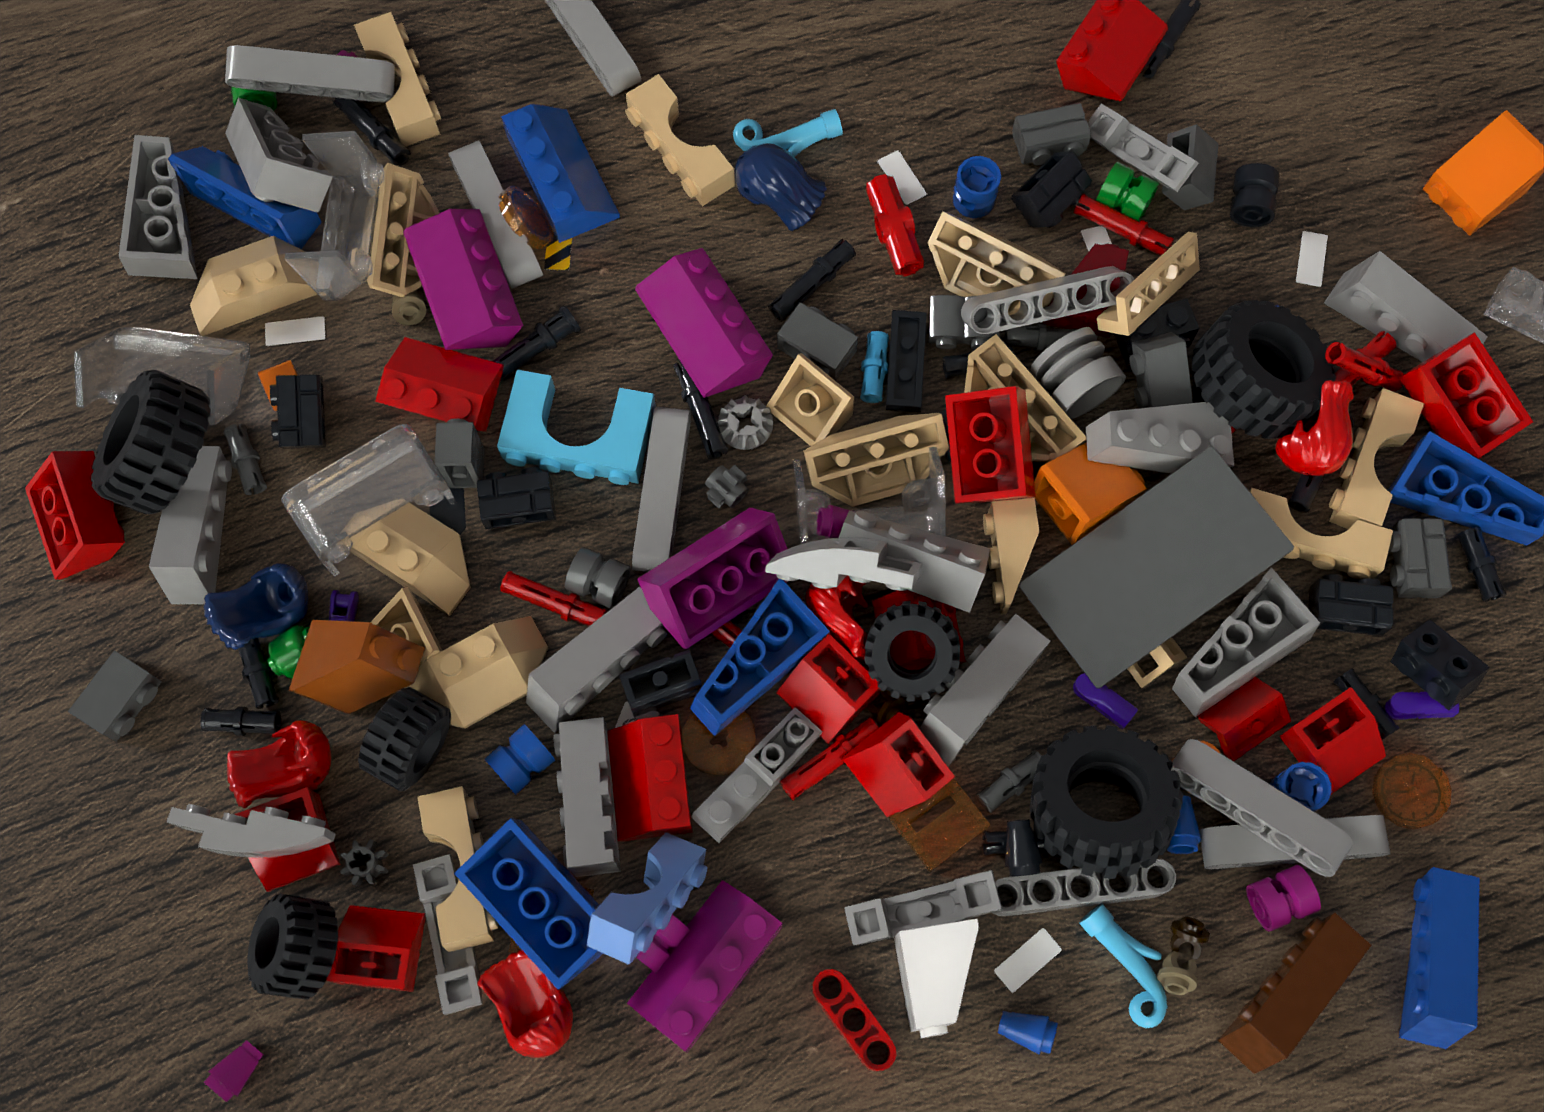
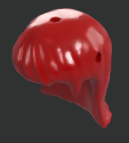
[1275,380,1354,476]
[805,575,868,665]
[227,720,331,808]
[477,949,573,1058]

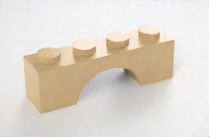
[354,12,441,147]
[625,74,735,206]
[1329,388,1424,529]
[1249,488,1393,580]
[418,786,498,952]

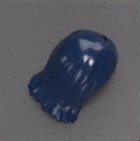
[735,143,827,231]
[203,563,309,650]

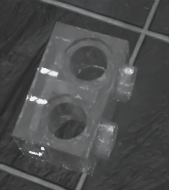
[1483,267,1544,344]

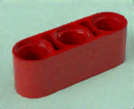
[812,969,896,1072]

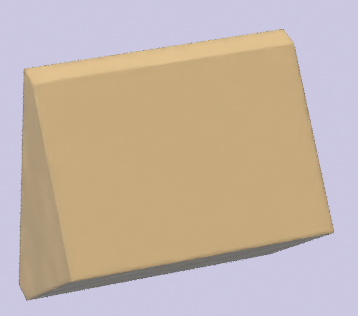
[766,353,854,446]
[371,587,443,667]

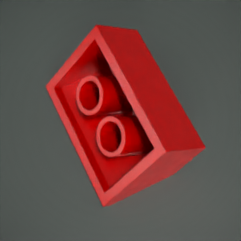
[1056,0,1168,101]
[1399,332,1533,459]
[375,337,504,432]
[945,386,1036,504]
[25,451,125,580]
[607,714,693,842]

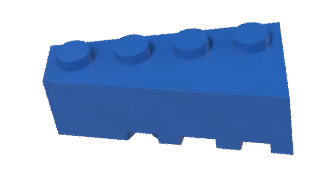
[1387,431,1544,545]
[690,579,830,736]
[1399,867,1480,1049]

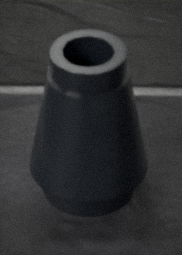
[1005,819,1043,877]

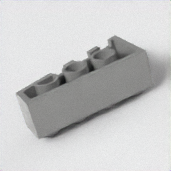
[225,98,333,213]
[118,135,198,279]
[1172,567,1320,718]
[920,614,1050,767]

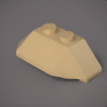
[362,163,439,297]
[928,211,1066,315]
[190,236,331,336]
[964,334,1087,462]
[803,413,949,507]
[334,498,471,616]
[405,616,548,728]

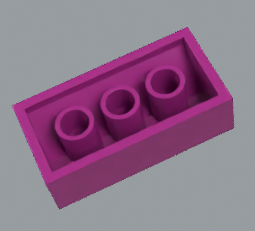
[403,209,523,350]
[635,248,773,398]
[637,508,789,649]
[627,880,782,1053]

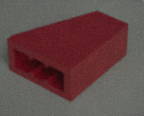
[1042,243,1129,338]

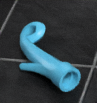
[733,109,843,157]
[1079,903,1167,1028]

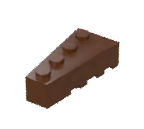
[1218,912,1372,1074]

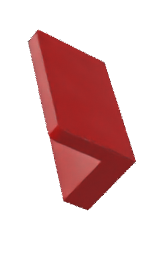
[1198,677,1291,762]

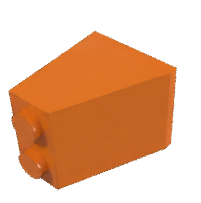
[1423,110,1544,236]
[1034,442,1147,545]

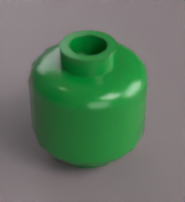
[268,625,310,679]

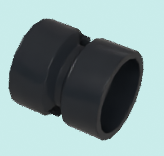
[1230,163,1280,227]

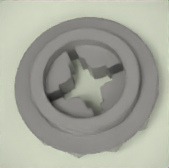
[717,395,773,450]

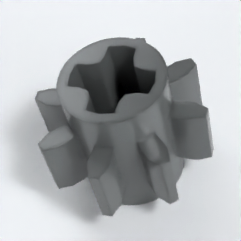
[705,465,749,509]
[340,839,389,887]

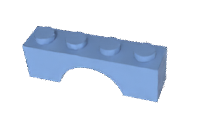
[587,832,707,965]

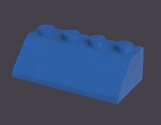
[501,104,620,243]
[168,146,322,249]
[454,818,603,990]

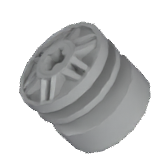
[1031,327,1126,419]

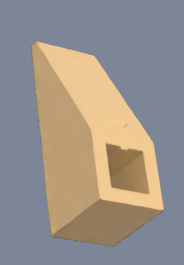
[983,498,1039,615]

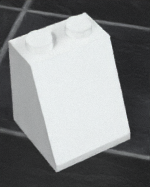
[894,919,979,1038]

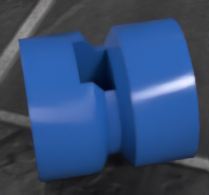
[953,156,1001,218]
[484,724,555,795]
[1270,762,1331,812]

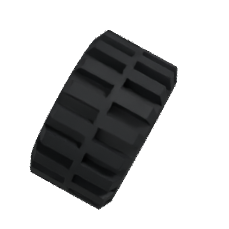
[864,601,960,701]
[358,687,451,791]
[247,893,338,999]

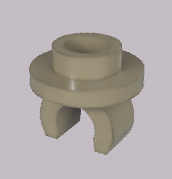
[391,291,426,325]
[1157,951,1197,995]

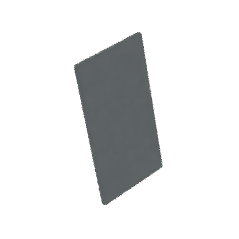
[1019,447,1294,689]

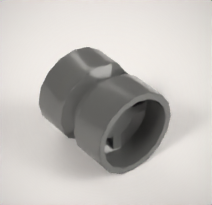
[565,547,631,609]

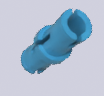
[860,331,889,403]

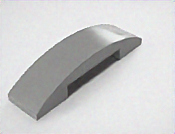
[1088,103,1199,192]
[413,854,483,1015]
[844,870,1002,946]

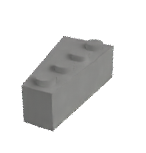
[1324,251,1488,362]
[1086,402,1234,474]
[149,446,232,604]
[839,510,990,613]
[526,587,667,733]
[553,717,621,877]

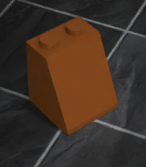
[289,620,425,714]

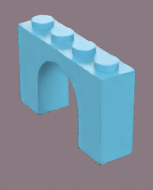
[497,370,656,485]

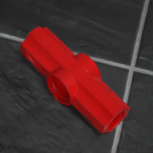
[866,174,924,277]

